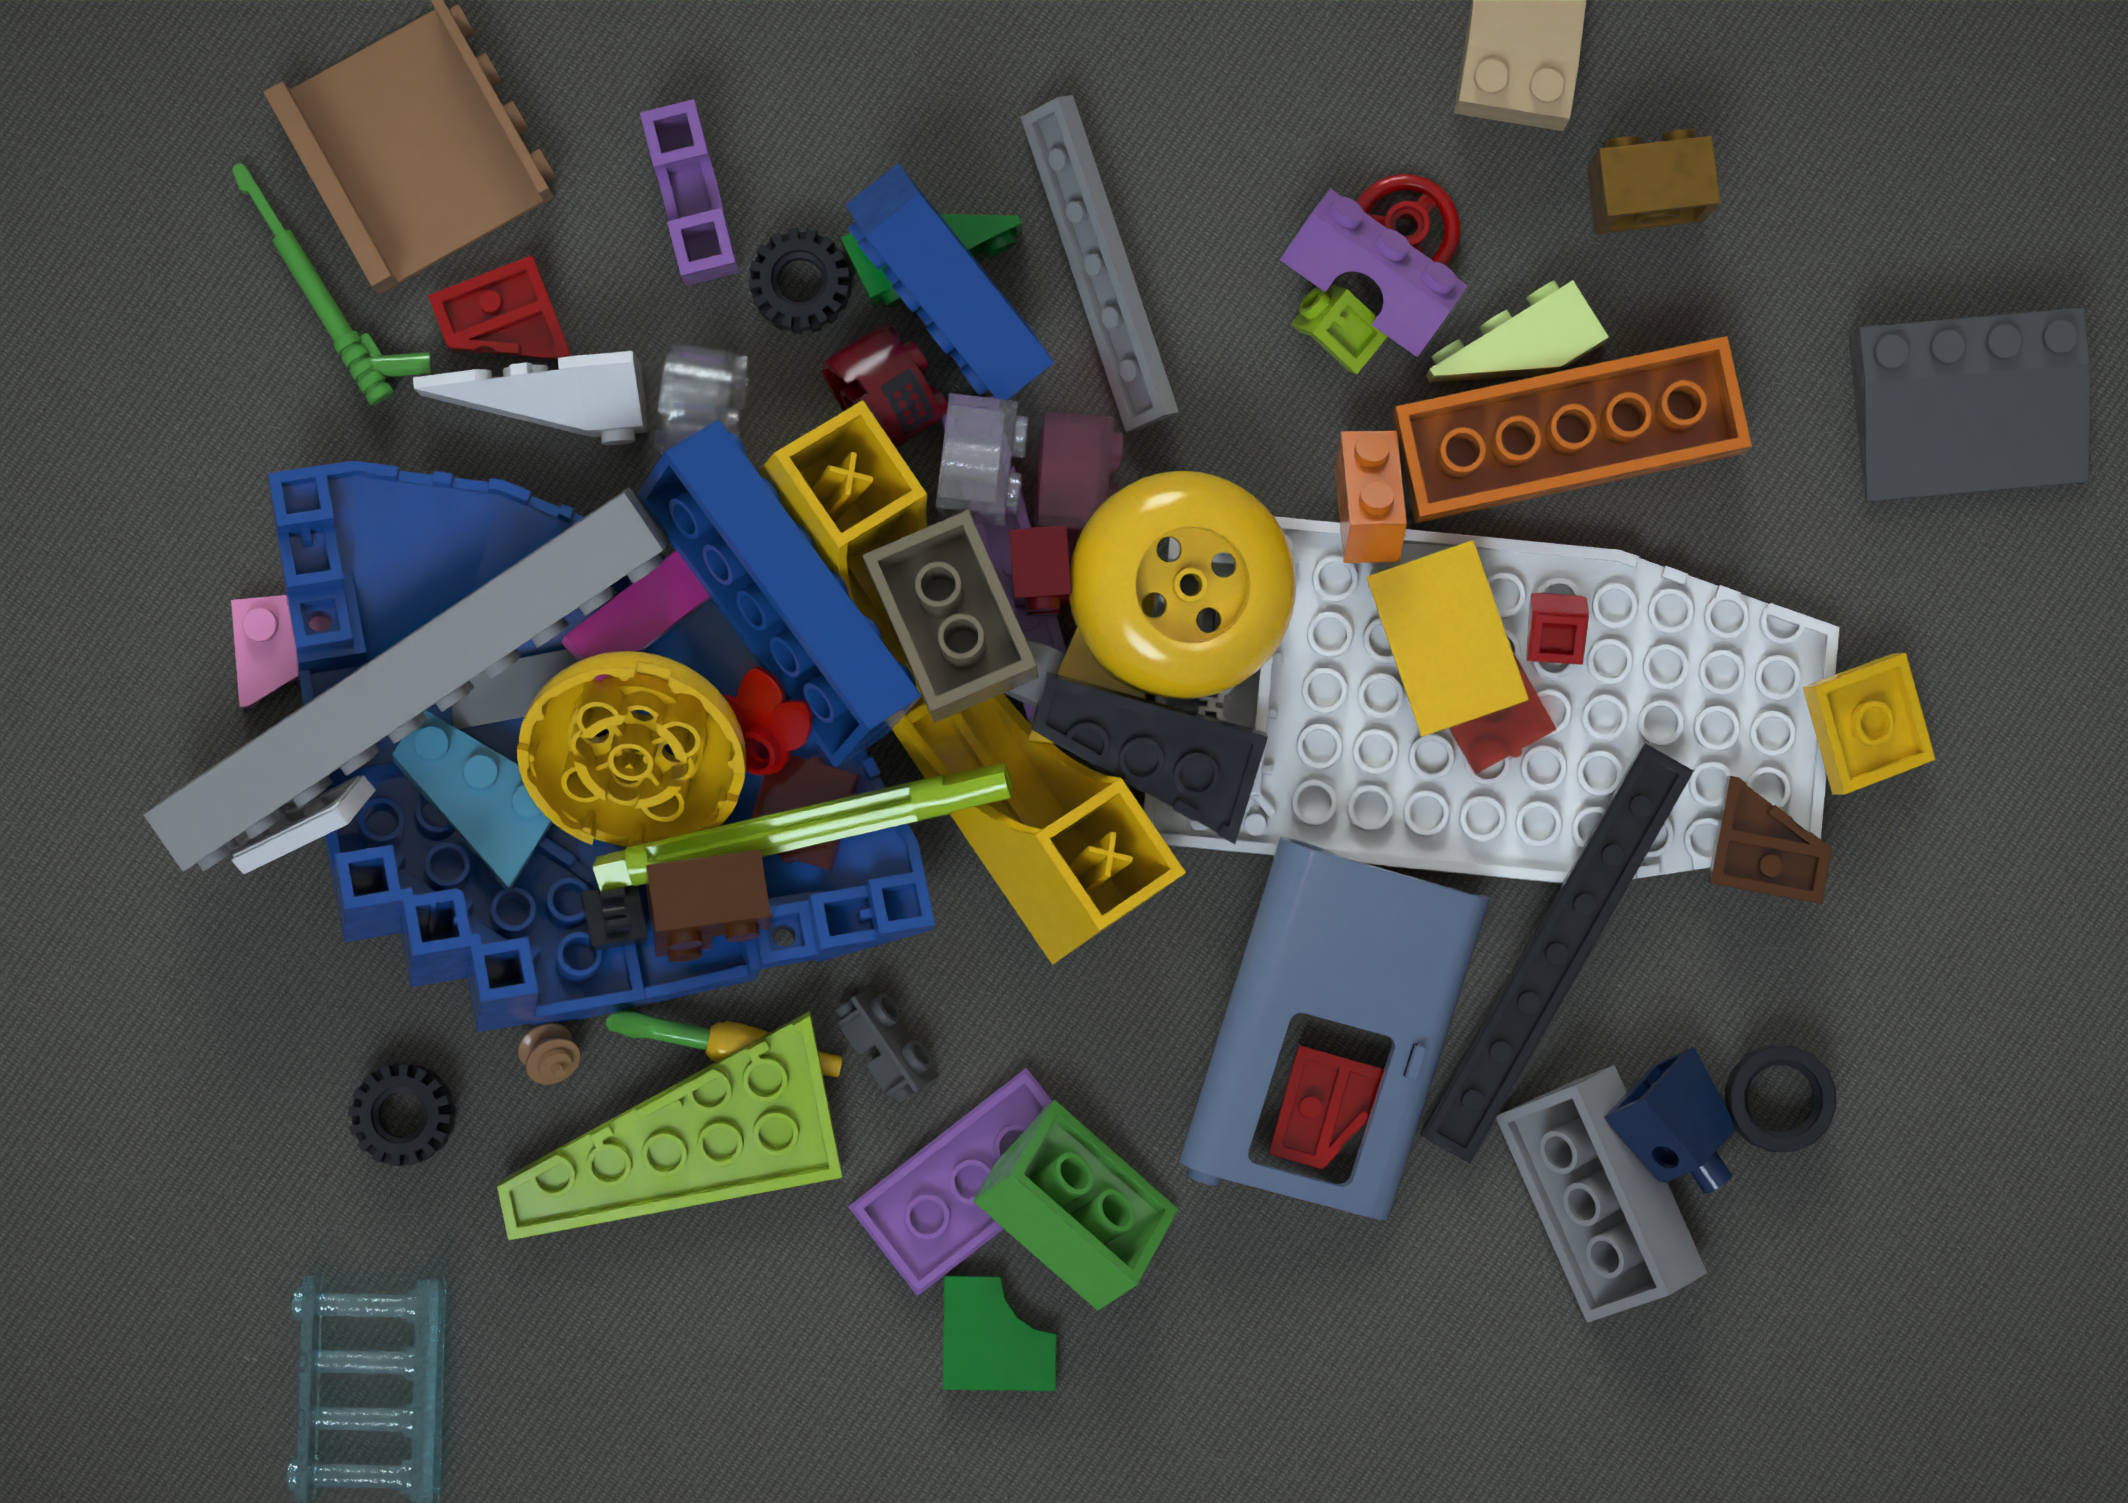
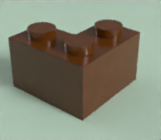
[646,849,771,962]

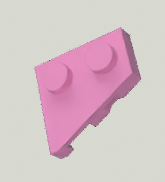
[231,595,331,709]

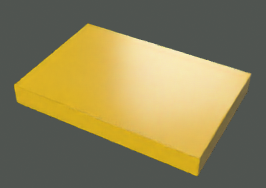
[1366,540,1529,738]

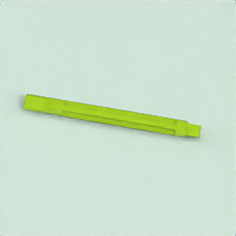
[593,762,1013,891]

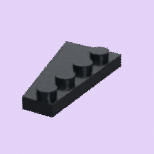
[1031,672,1268,844]

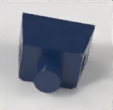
[1604,1047,1734,1194]

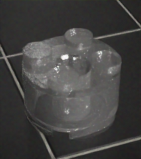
[655,342,749,455]

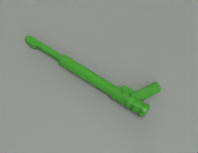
[232,163,431,406]

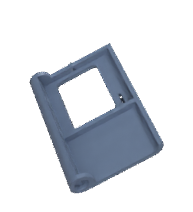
[1178,837,1490,1220]

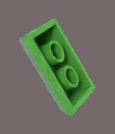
[973,1100,1178,1311]

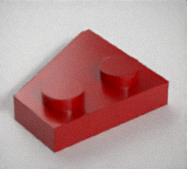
[428,255,572,360]
[1267,1045,1384,1170]

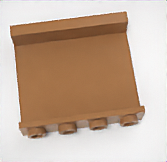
[263,0,556,295]

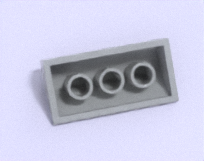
[1496,1065,1707,1323]

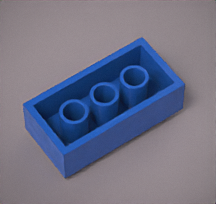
[845,163,1054,404]

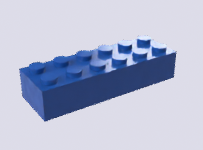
[636,419,922,768]

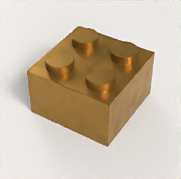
[1587,129,1721,235]

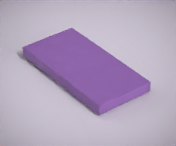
[848,1068,1052,1296]

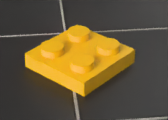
[1802,653,1936,795]

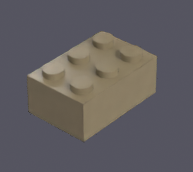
[862,510,1039,723]

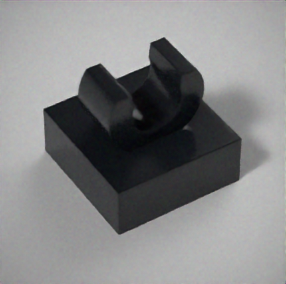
[580,885,648,951]

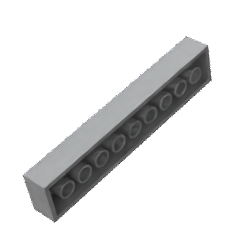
[144,487,668,872]

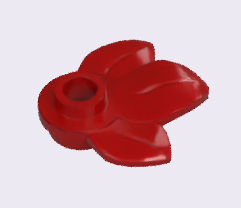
[722,666,813,775]

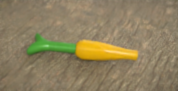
[606,1008,843,1078]

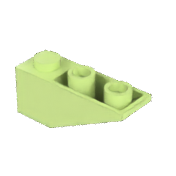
[1426,280,1609,383]

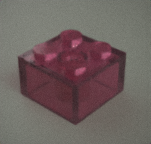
[1032,412,1123,540]

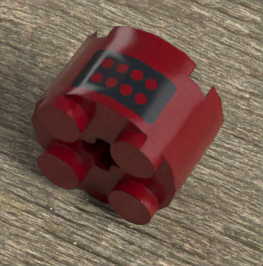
[822,323,950,448]

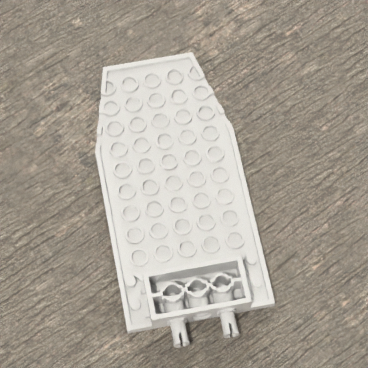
[1144,516,1839,884]

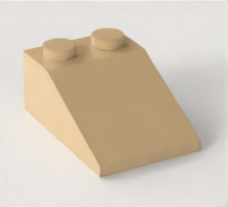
[1453,0,1586,131]

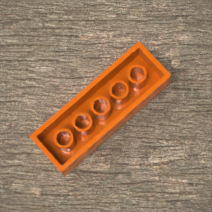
[1391,336,1752,524]

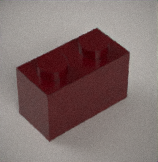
[1009,525,1071,617]

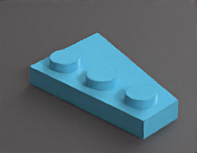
[392,710,553,893]

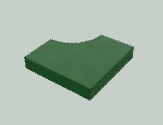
[943,1275,1057,1391]

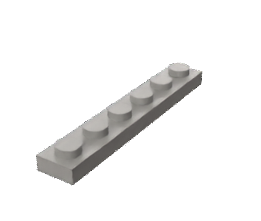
[1020,95,1179,432]

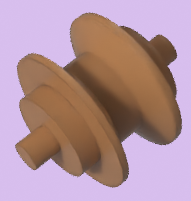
[518,1022,580,1085]

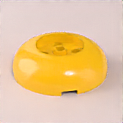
[1069,471,1296,699]
[517,651,746,847]

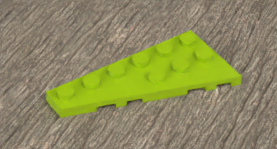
[497,1011,842,1241]

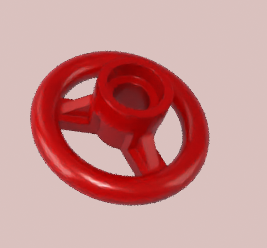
[1356,174,1461,266]

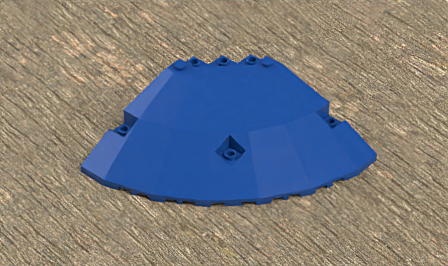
[268,461,935,1032]

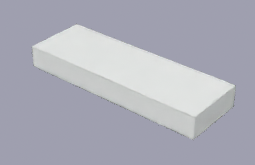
[231,775,376,875]

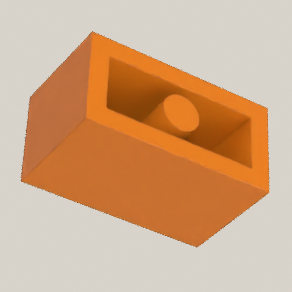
[1335,431,1407,563]

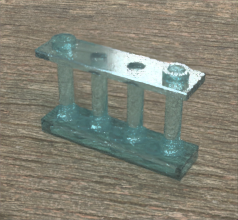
[287,1274,447,1503]

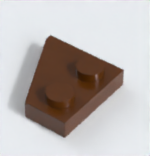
[1707,776,1832,904]

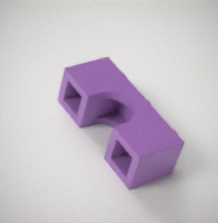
[640,99,740,286]
[1280,188,1468,357]

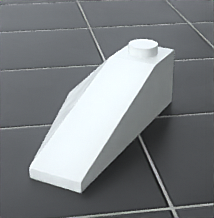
[413,351,648,445]

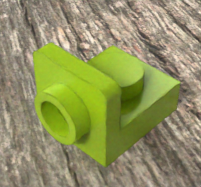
[1292,284,1388,374]

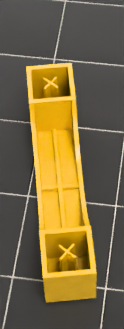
[758,400,1186,965]

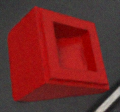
[1526,593,1589,665]

